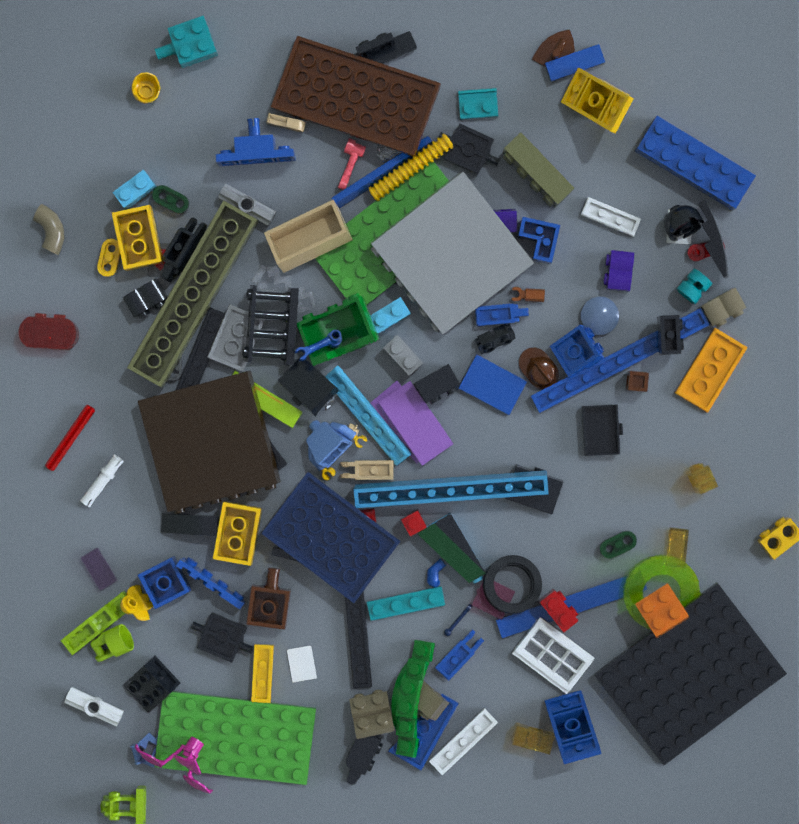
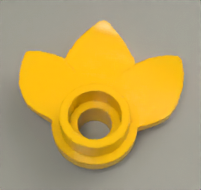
[120,585,153,621]

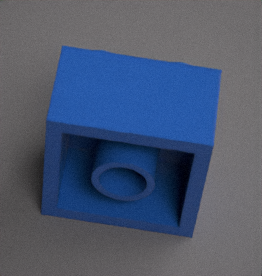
[138,556,192,609]

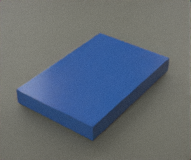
[459,354,527,415]

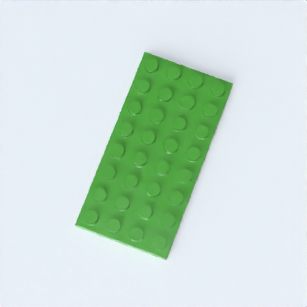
[315,162,449,305]
[154,691,316,785]

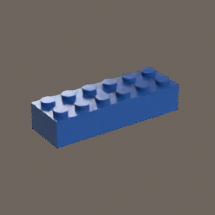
[635,116,756,211]

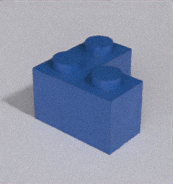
[517,217,560,264]

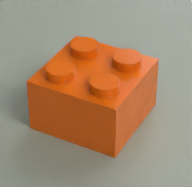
[635,583,689,638]

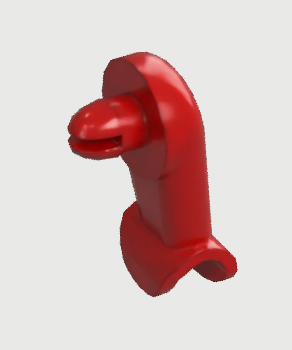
[688,242,725,261]

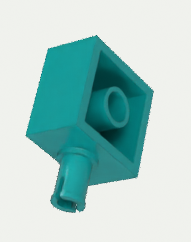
[155,15,218,68]

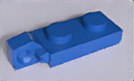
[475,304,529,326]

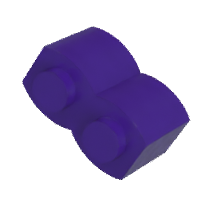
[603,250,634,292]

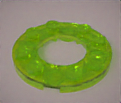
[623,555,701,630]

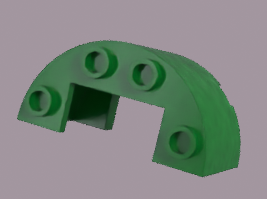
[297,293,380,366]

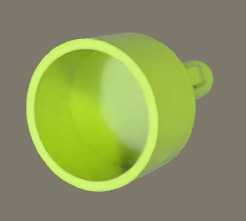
[90,624,134,662]

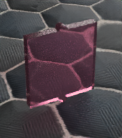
[472,581,515,620]

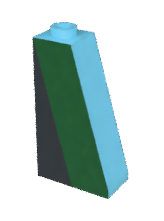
[418,513,486,584]

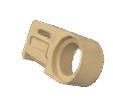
[266,113,306,132]

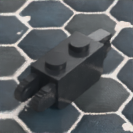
[161,217,207,283]
[346,734,383,785]

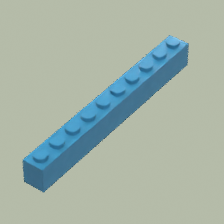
[354,470,548,508]

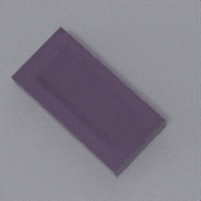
[81,548,117,591]

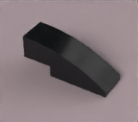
[161,513,219,536]

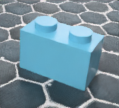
[112,170,157,210]
[371,297,411,334]

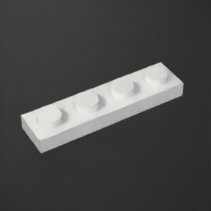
[429,708,498,775]

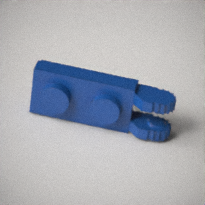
[435,629,484,681]

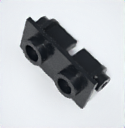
[474,324,516,354]

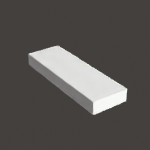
[581,197,641,237]

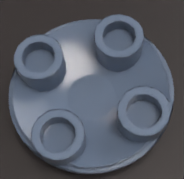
[581,297,619,335]

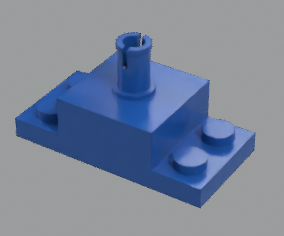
[216,118,296,166]
[544,690,602,764]

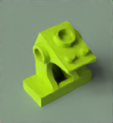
[100,785,146,824]

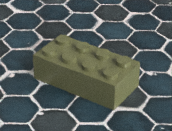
[502,132,574,208]

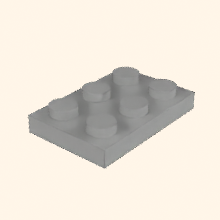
[207,304,265,372]

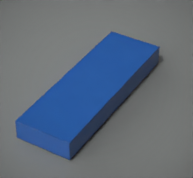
[545,44,605,82]

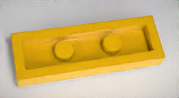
[251,644,274,703]

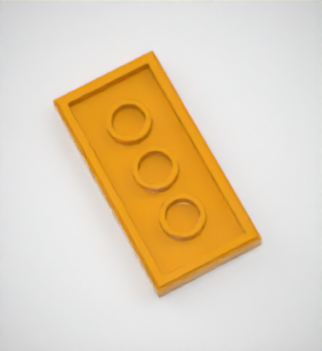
[675,328,748,413]

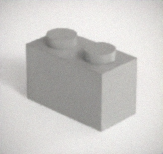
[383,335,423,376]

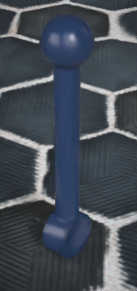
[444,604,473,636]

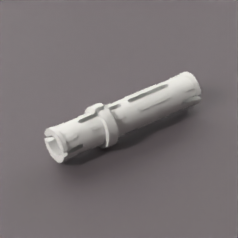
[80,454,124,507]

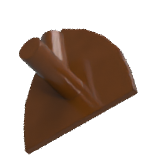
[532,29,575,66]

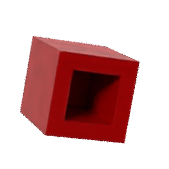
[401,509,427,536]

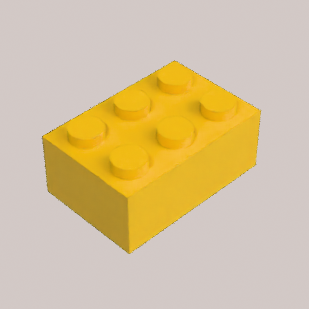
[112,205,164,271]
[213,501,263,566]

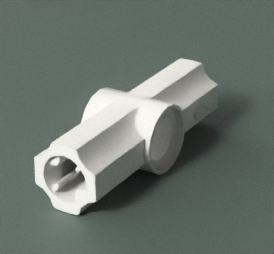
[64,687,124,726]

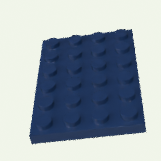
[261,472,401,603]

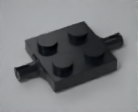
[439,123,500,175]
[191,612,254,663]

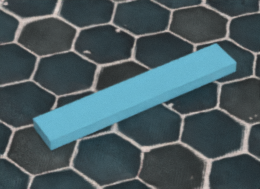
[325,365,412,466]

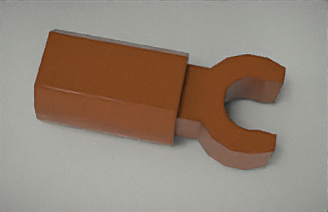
[511,287,545,302]

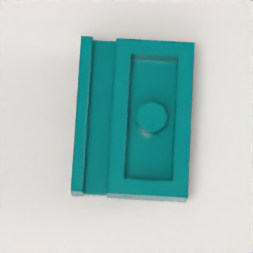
[458,88,499,120]

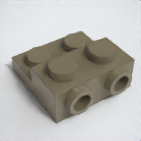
[349,690,395,739]

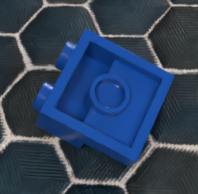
[550,324,604,378]

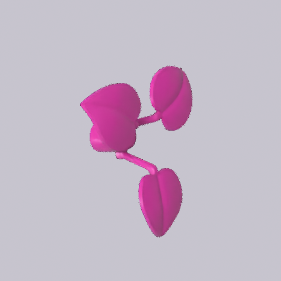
[135,736,213,794]

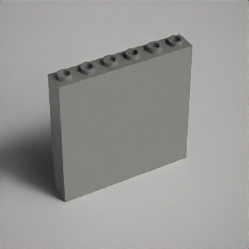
[370,171,534,334]

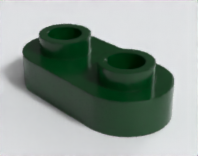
[152,185,189,214]
[600,531,637,559]

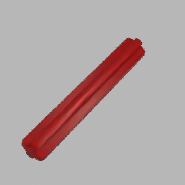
[45,405,95,471]

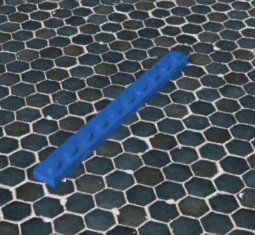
[530,308,710,413]

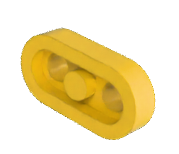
[97,239,120,277]

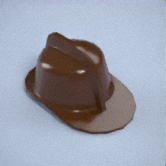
[519,347,559,390]

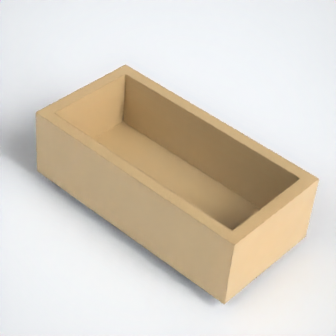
[264,200,353,273]

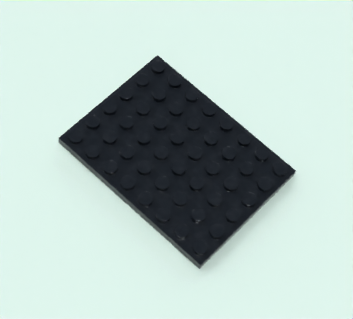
[594,582,787,765]

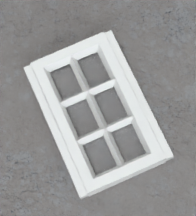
[512,617,595,694]

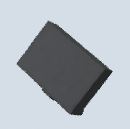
[278,356,338,417]
[582,404,623,456]
[505,464,564,515]

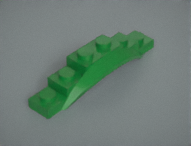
[391,640,435,758]

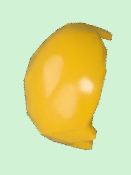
[131,72,161,104]

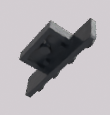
[354,31,417,64]

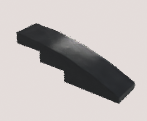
[698,200,729,279]

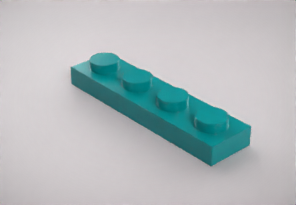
[367,586,445,621]

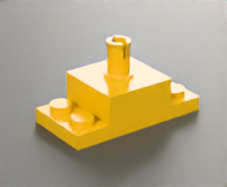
[561,68,634,134]

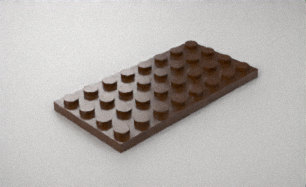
[271,36,441,157]

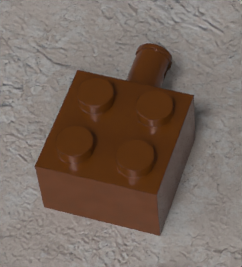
[247,568,291,630]

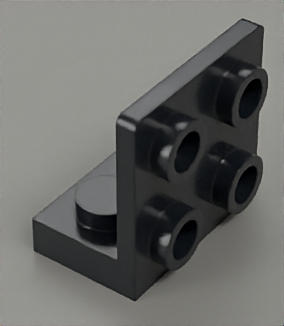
[123,655,181,713]

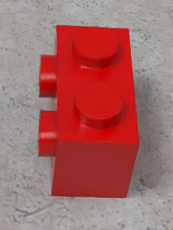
[538,589,579,633]

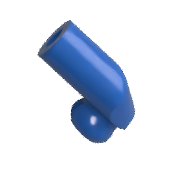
[427,559,446,588]

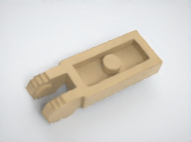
[340,460,394,480]

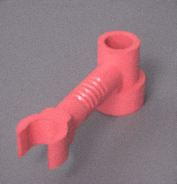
[338,138,366,190]

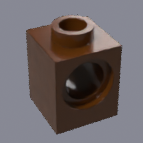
[626,371,649,392]

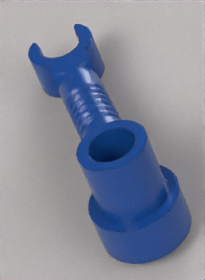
[295,330,342,361]

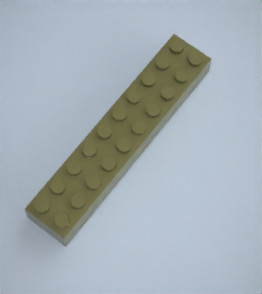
[127,200,258,388]

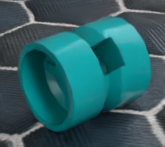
[676,268,712,305]

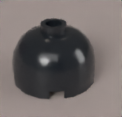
[664,205,704,241]

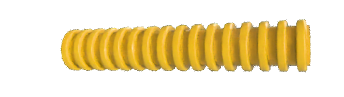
[368,133,453,201]

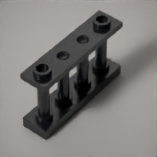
[243,285,299,365]

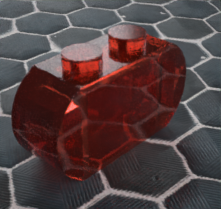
[19,313,79,350]

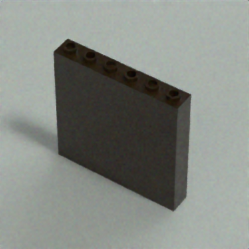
[138,370,281,514]

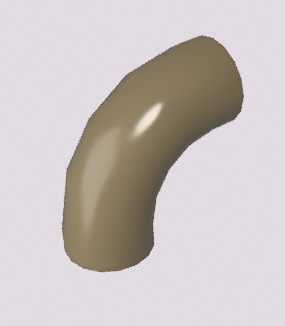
[33,204,65,255]

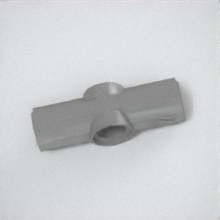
[218,184,276,226]

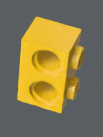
[757,517,799,560]

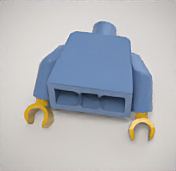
[306,420,367,480]

